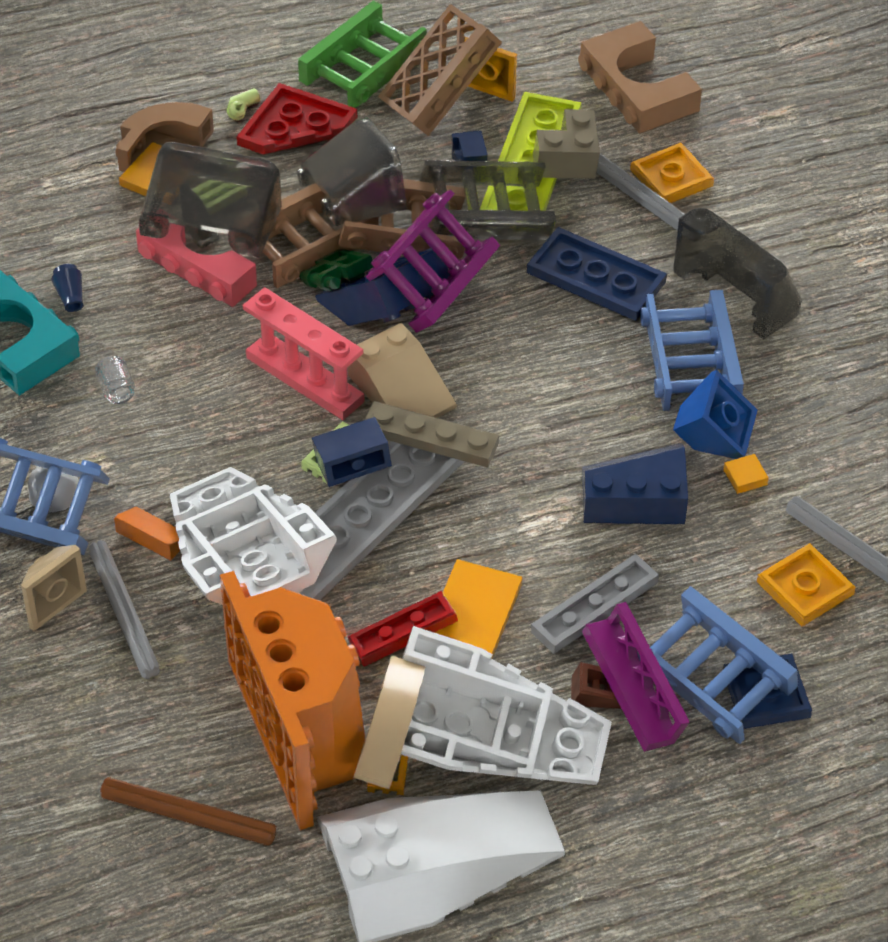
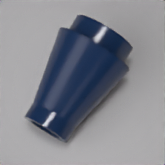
[51,264,84,312]

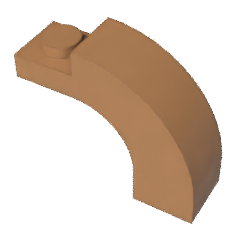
[115,102,214,172]

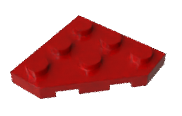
[237,83,358,155]

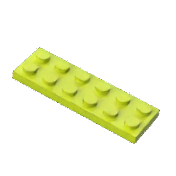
[479,92,582,231]

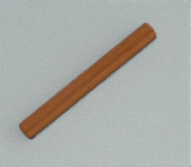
[100,777,277,845]

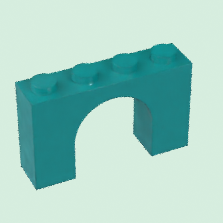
[0,270,80,396]

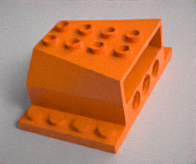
[220,571,366,830]

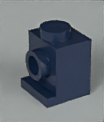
[451,130,488,180]

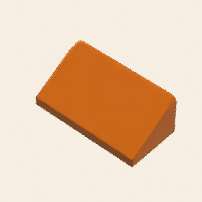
[114,507,180,561]

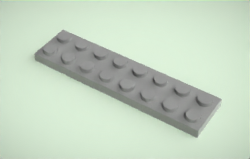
[299,441,465,601]

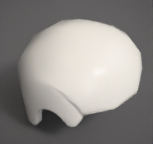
[28,466,79,512]

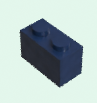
[312,417,392,487]

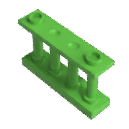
[298,0,427,108]

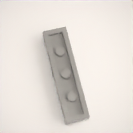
[531,553,659,654]

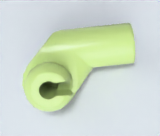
[226,88,260,121]

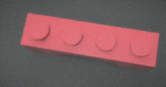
[136,209,257,307]

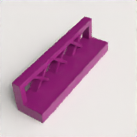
[582,602,690,752]

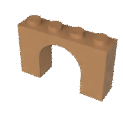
[578,21,702,134]

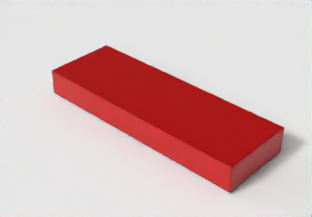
[347,591,458,667]

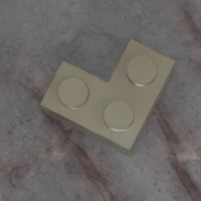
[533,109,600,179]

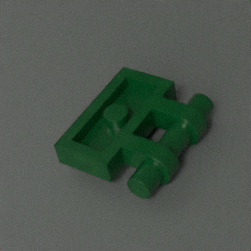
[299,249,374,291]

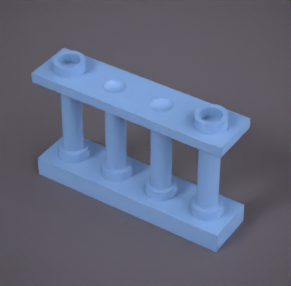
[640,290,744,411]
[0,438,110,555]
[637,586,798,744]

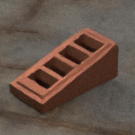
[571,662,621,709]

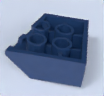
[315,249,450,326]
[582,443,688,524]

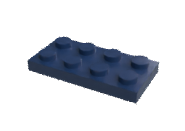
[526,227,667,321]

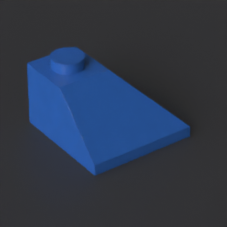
[673,370,758,459]

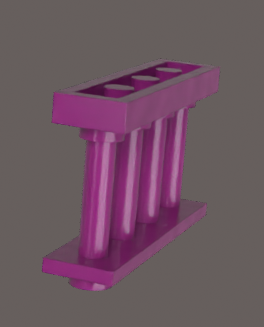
[365,189,500,333]

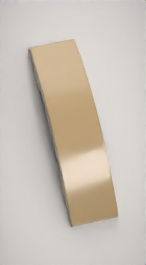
[353,656,425,789]

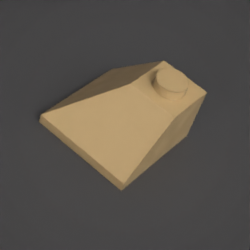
[21,545,87,631]

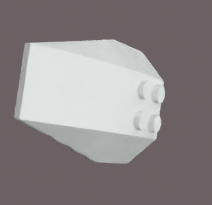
[170,467,337,605]
[401,626,612,785]
[317,790,565,942]

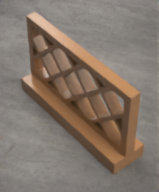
[378,4,502,136]

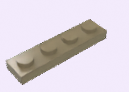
[365,401,499,468]

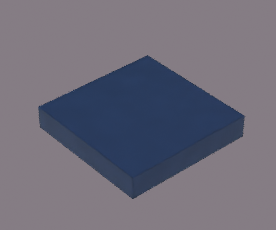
[723,653,812,729]

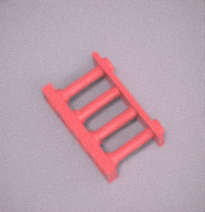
[243,287,365,420]

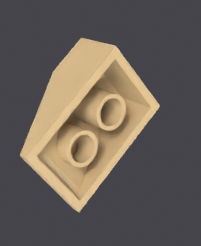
[348,323,457,418]

